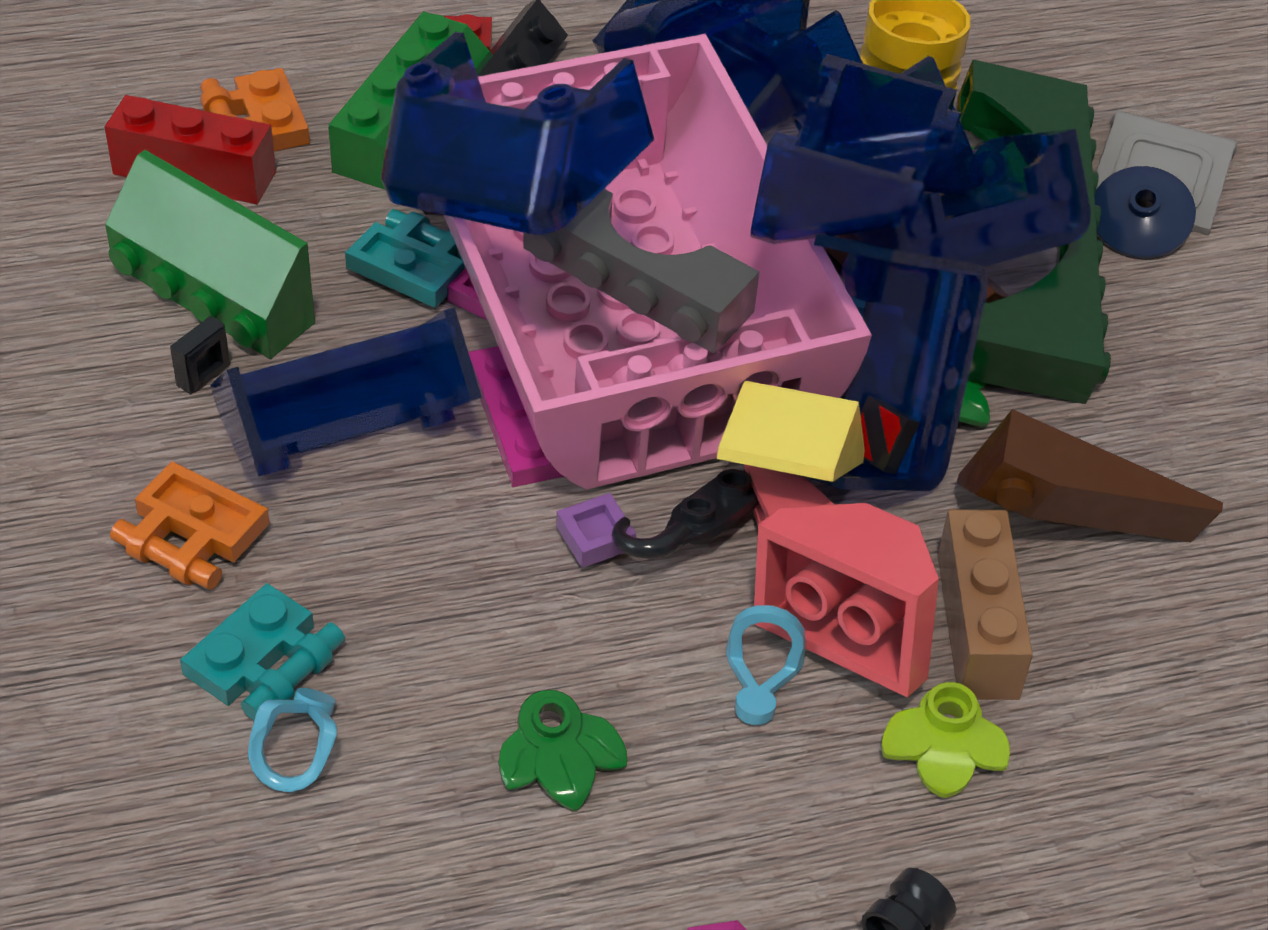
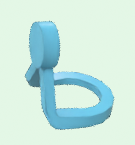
[726,605,806,725]
[248,688,337,792]

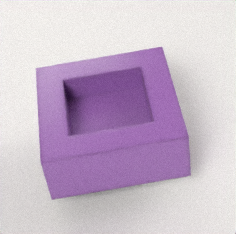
[556,493,636,568]

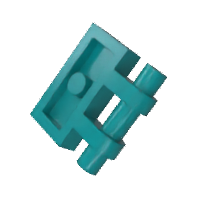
[345,209,465,308]
[180,583,345,720]

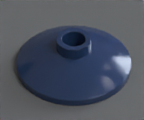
[1094,166,1196,259]

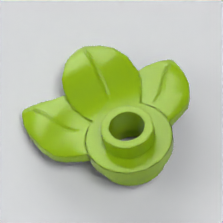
[881,682,1010,798]

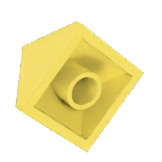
[717,381,865,482]

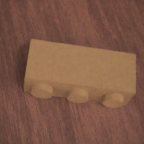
[938,509,1033,700]

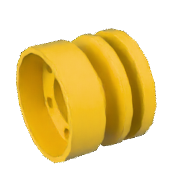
[856,0,971,115]

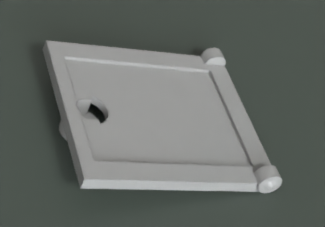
[1096,110,1238,236]

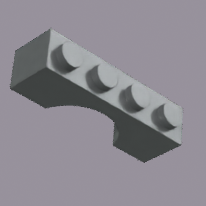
[523,168,760,354]

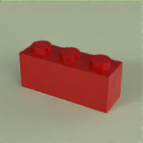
[104,95,276,205]

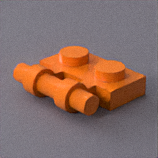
[200,68,310,151]
[110,461,270,590]

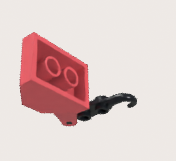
[611,464,939,698]

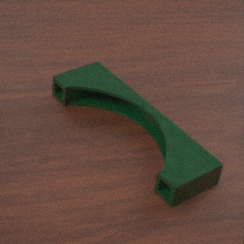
[957,59,1111,404]

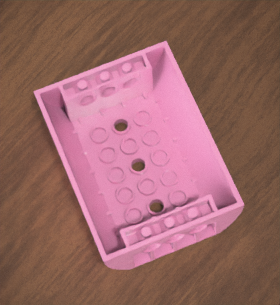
[400,34,872,490]

